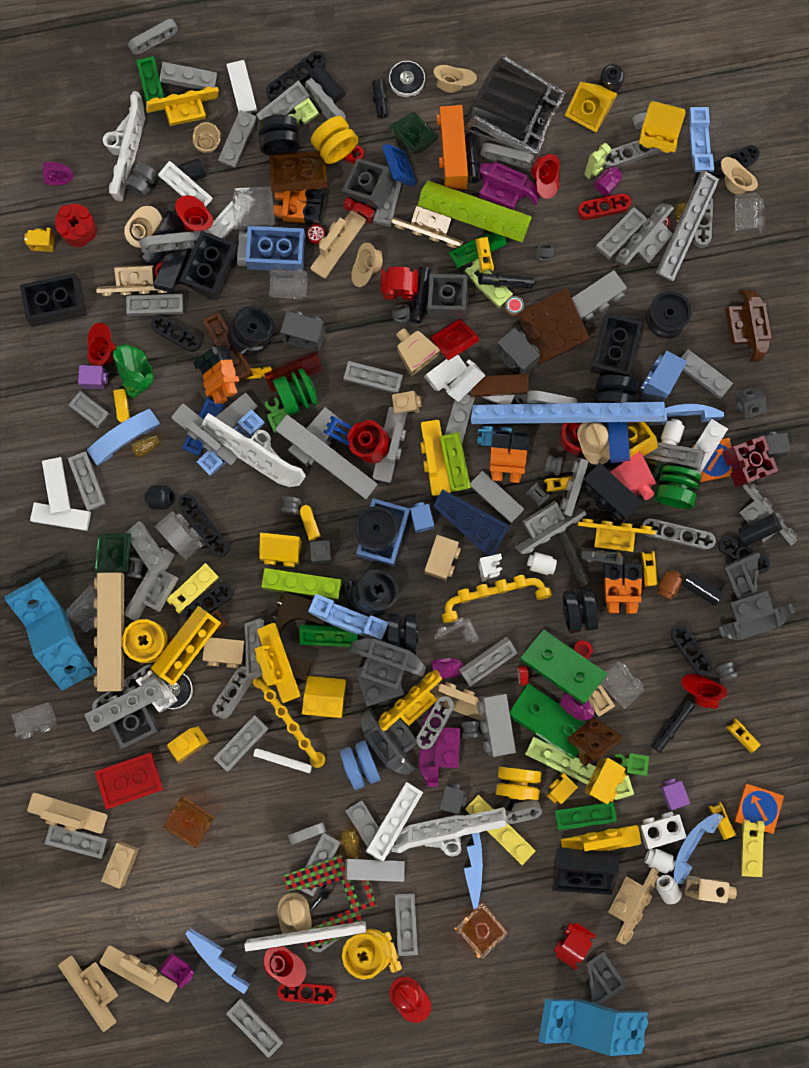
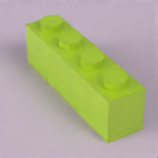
[261,568,342,601]

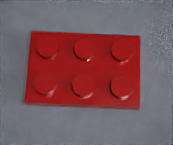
[95,752,164,810]

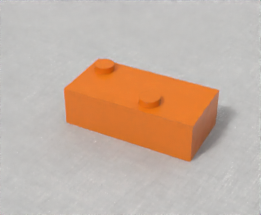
[436,105,468,191]

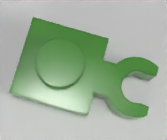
[265,398,287,434]
[615,753,650,777]

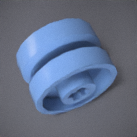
[339,740,381,790]

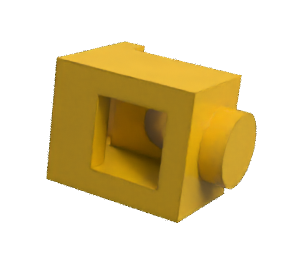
[24,228,55,252]
[546,773,578,804]

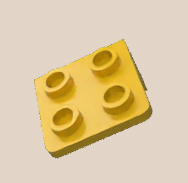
[639,101,686,153]

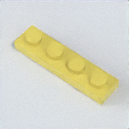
[465,795,535,865]

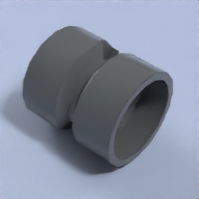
[125,162,158,198]

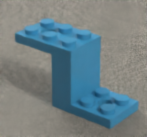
[4,577,96,691]
[539,999,648,1056]

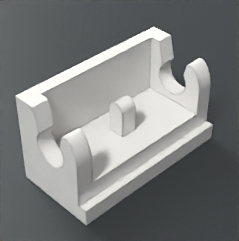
[424,355,467,391]
[442,359,485,402]
[478,554,502,582]
[136,670,178,712]

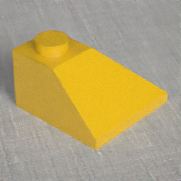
[564,82,617,132]

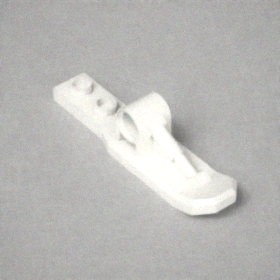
[103,91,145,201]
[200,413,306,487]
[391,807,507,856]

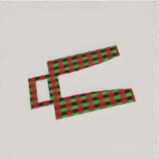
[282,855,377,950]

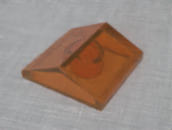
[164,796,215,848]
[454,902,508,960]

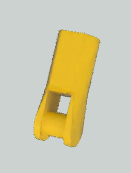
[476,237,494,273]
[113,389,130,423]
[544,476,572,493]
[300,505,321,541]
[641,551,658,587]
[726,719,761,753]
[708,802,736,840]

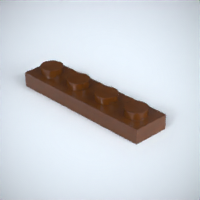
[202,312,253,382]

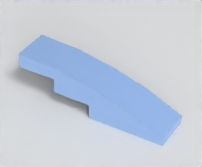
[463,833,483,909]
[186,928,250,994]

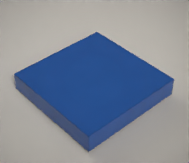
[382,143,417,187]

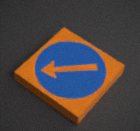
[691,438,734,483]
[734,783,784,834]

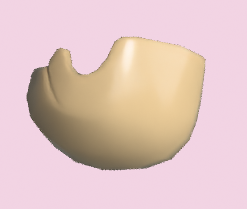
[192,122,221,153]

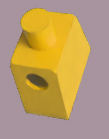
[167,726,209,764]

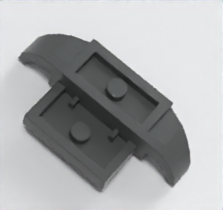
[718,591,795,640]
[349,638,426,690]
[361,707,417,775]

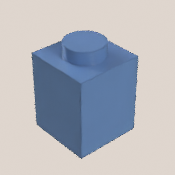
[410,502,434,533]

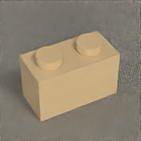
[424,535,461,581]
[203,638,245,668]
[101,842,139,889]

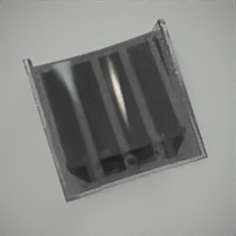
[464,56,566,156]

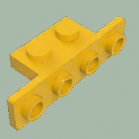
[146,87,219,126]
[420,420,451,496]
[578,519,656,552]
[255,623,300,703]
[378,669,442,731]
[560,825,641,851]

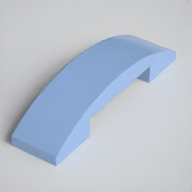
[689,107,714,172]
[645,404,724,426]
[87,409,161,466]
[197,409,265,475]
[308,594,389,641]
[674,813,723,884]

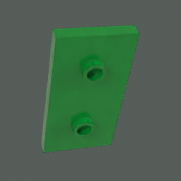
[520,629,607,705]
[509,684,587,760]

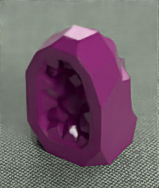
[43,161,73,185]
[593,167,622,197]
[431,658,463,680]
[560,693,594,721]

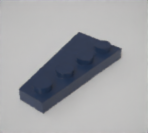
[434,489,510,556]

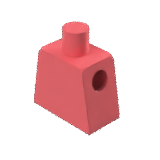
[610,451,656,500]

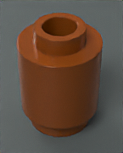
[657,570,684,600]

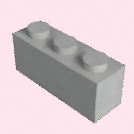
[572,270,627,323]
[288,407,343,468]
[477,693,516,757]

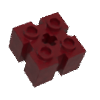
[722,436,778,487]

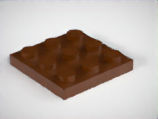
[270,151,328,193]
[517,288,591,365]

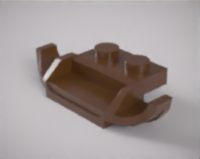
[725,290,772,362]

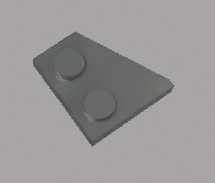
[580,547,623,565]
[723,551,760,600]
[586,950,627,1005]

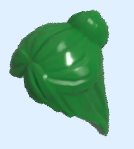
[113,344,154,398]

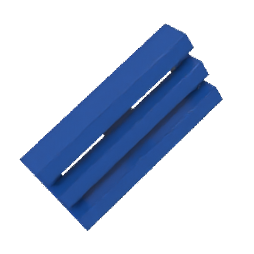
[323,416,353,446]

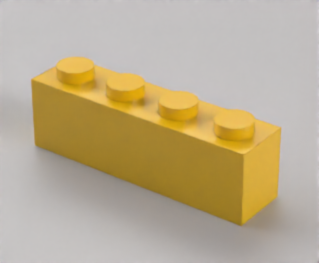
[150,606,221,686]

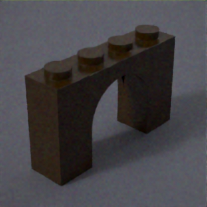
[271,592,326,681]

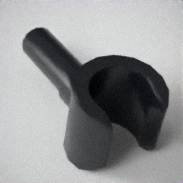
[495,797,516,812]
[310,885,333,910]

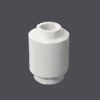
[661,419,685,445]
[527,552,557,575]
[644,848,676,874]
[656,875,682,904]

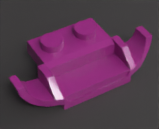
[479,162,539,210]
[419,707,460,787]

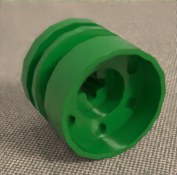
[273,368,318,416]
[654,465,702,509]

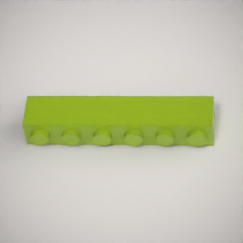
[418,180,532,242]

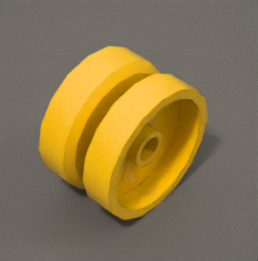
[311,116,359,164]
[122,619,169,664]
[495,767,542,800]
[342,928,393,980]

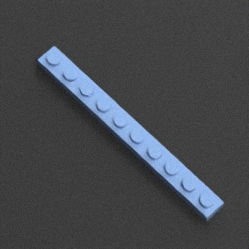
[471,402,665,424]

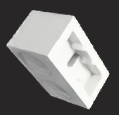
[638,811,687,849]

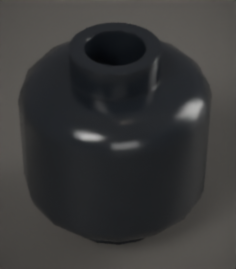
[599,64,624,92]
[145,485,175,510]

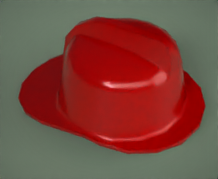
[531,154,560,199]
[175,195,213,232]
[87,322,116,366]
[681,674,727,709]
[263,946,306,987]
[389,976,431,1023]

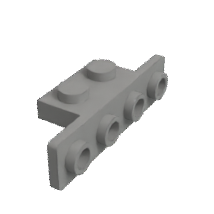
[615,203,674,265]
[172,404,238,465]
[373,407,407,483]
[739,482,797,546]
[515,501,586,554]
[124,548,179,621]
[85,680,164,732]

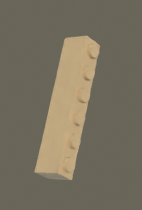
[94,573,124,691]

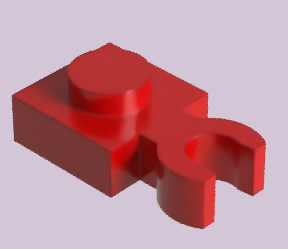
[343,197,374,224]

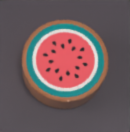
[505,296,524,316]

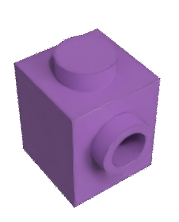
[78,365,109,389]
[660,778,690,810]

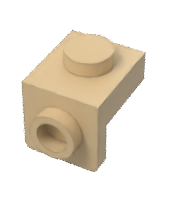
[392,391,422,414]

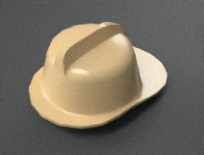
[434,65,477,93]
[721,157,758,196]
[124,206,162,248]
[352,242,383,287]
[577,422,610,465]
[278,893,312,934]

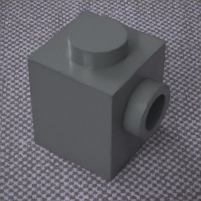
[765,432,790,458]
[439,783,467,814]

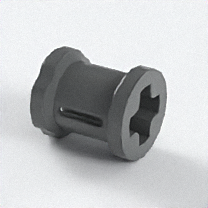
[525,482,551,508]
[126,557,145,579]

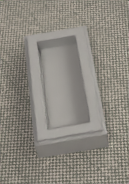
[68,391,110,429]

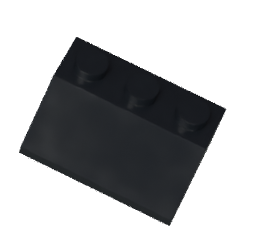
[180,230,238,301]
[552,848,619,895]

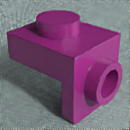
[159,952,194,989]

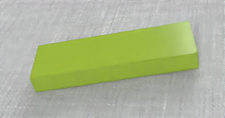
[440,432,471,492]

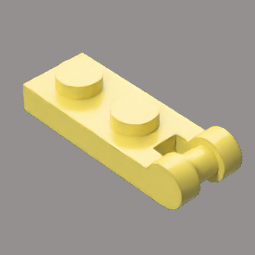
[166,563,219,614]
[741,820,765,877]

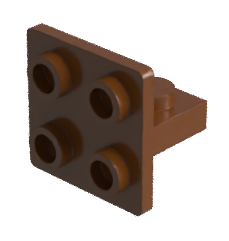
[568,718,623,766]

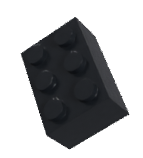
[20,273,87,327]
[590,313,643,377]
[581,462,642,525]

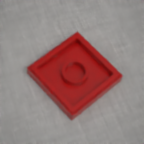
[429,319,480,361]

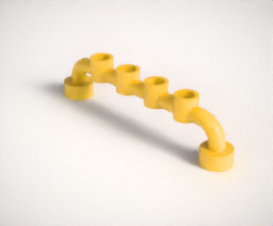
[442,575,552,623]
[253,676,326,768]

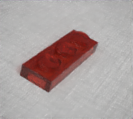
[264,352,323,392]

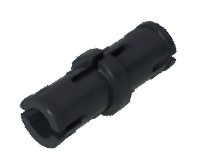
[372,79,388,119]

